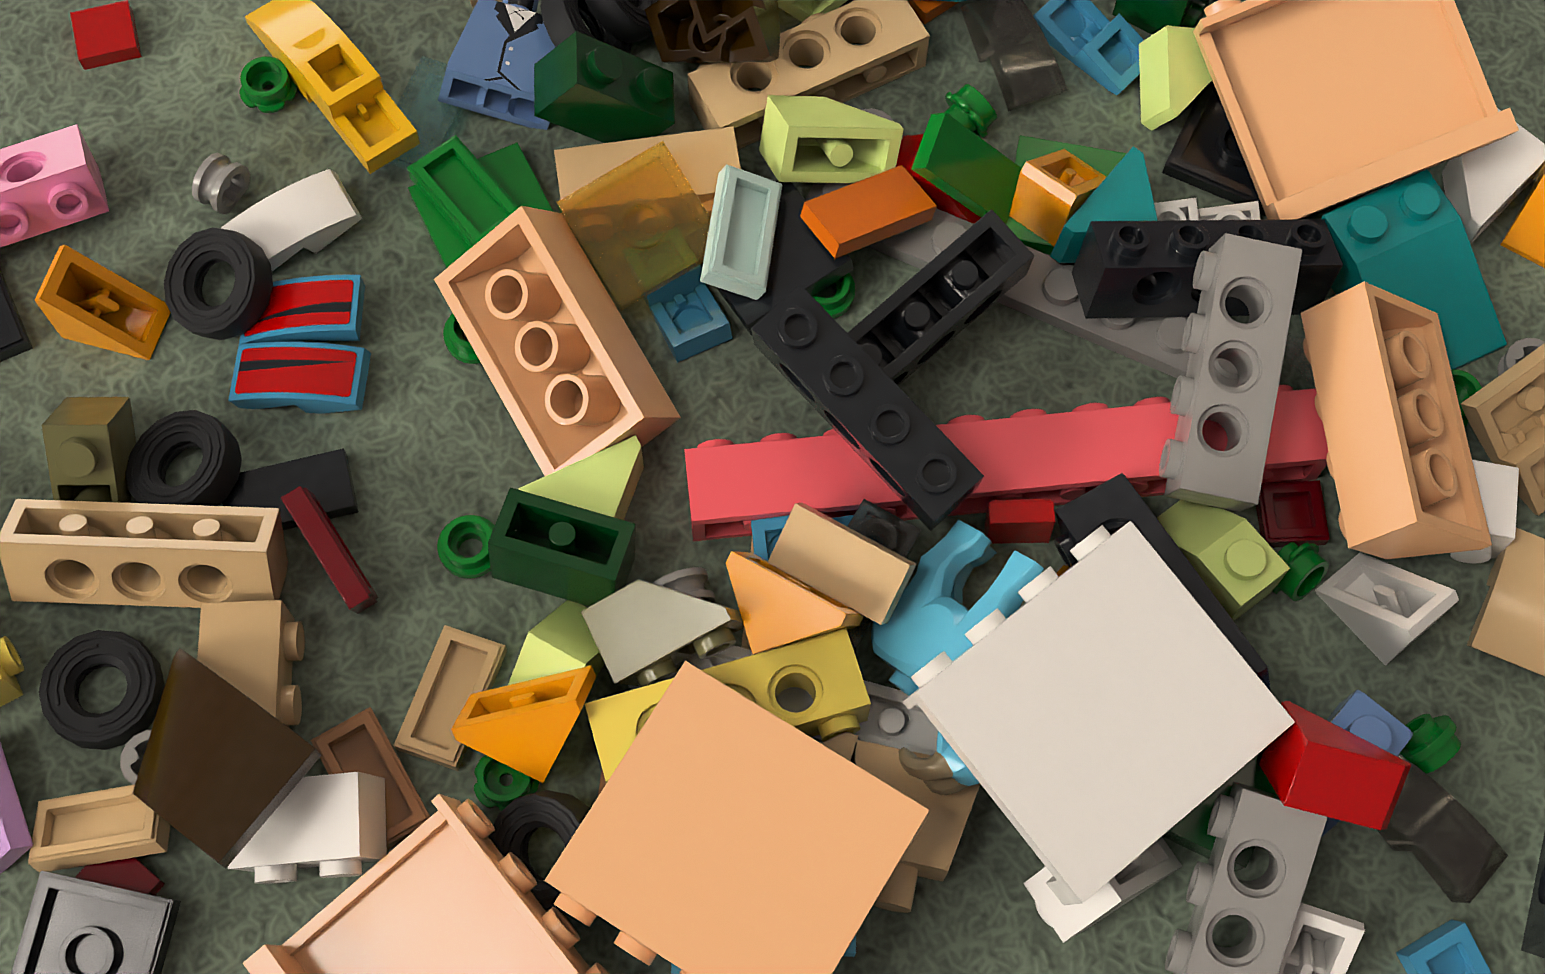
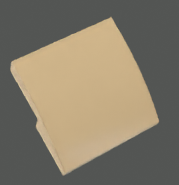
[1460,343,1545,516]
[1467,528,1545,677]

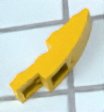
[245,0,420,174]

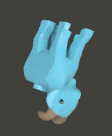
[871,519,1044,795]

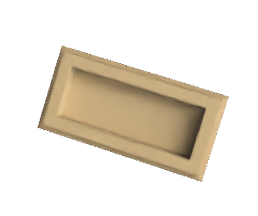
[767,503,916,625]
[393,625,507,771]
[28,784,170,872]

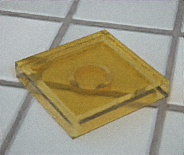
[557,141,711,311]

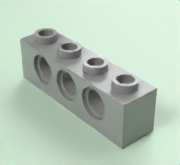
[1159,233,1302,512]
[1165,781,1327,974]

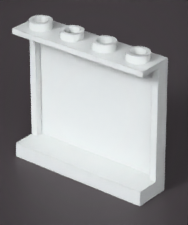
[902,521,1295,906]

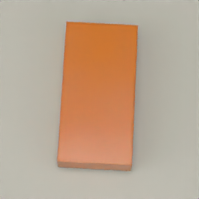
[800,165,937,259]

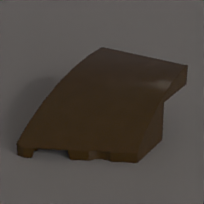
[645,0,780,64]
[133,648,322,869]

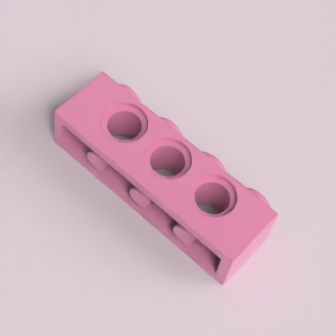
[0,124,109,248]

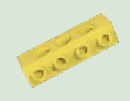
[585,628,871,784]

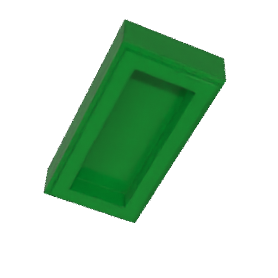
[911,112,1022,224]
[407,135,519,248]

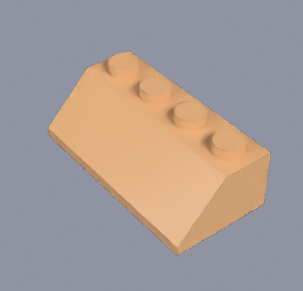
[434,206,681,476]
[1301,281,1492,559]

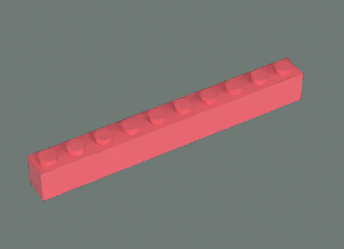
[684,385,1329,541]

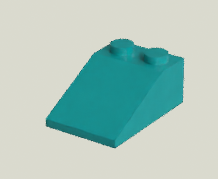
[1321,169,1507,370]

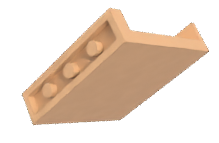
[1193,0,1519,220]
[544,661,929,974]
[243,794,610,974]

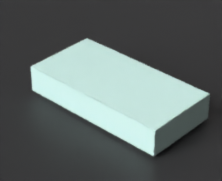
[700,164,782,300]

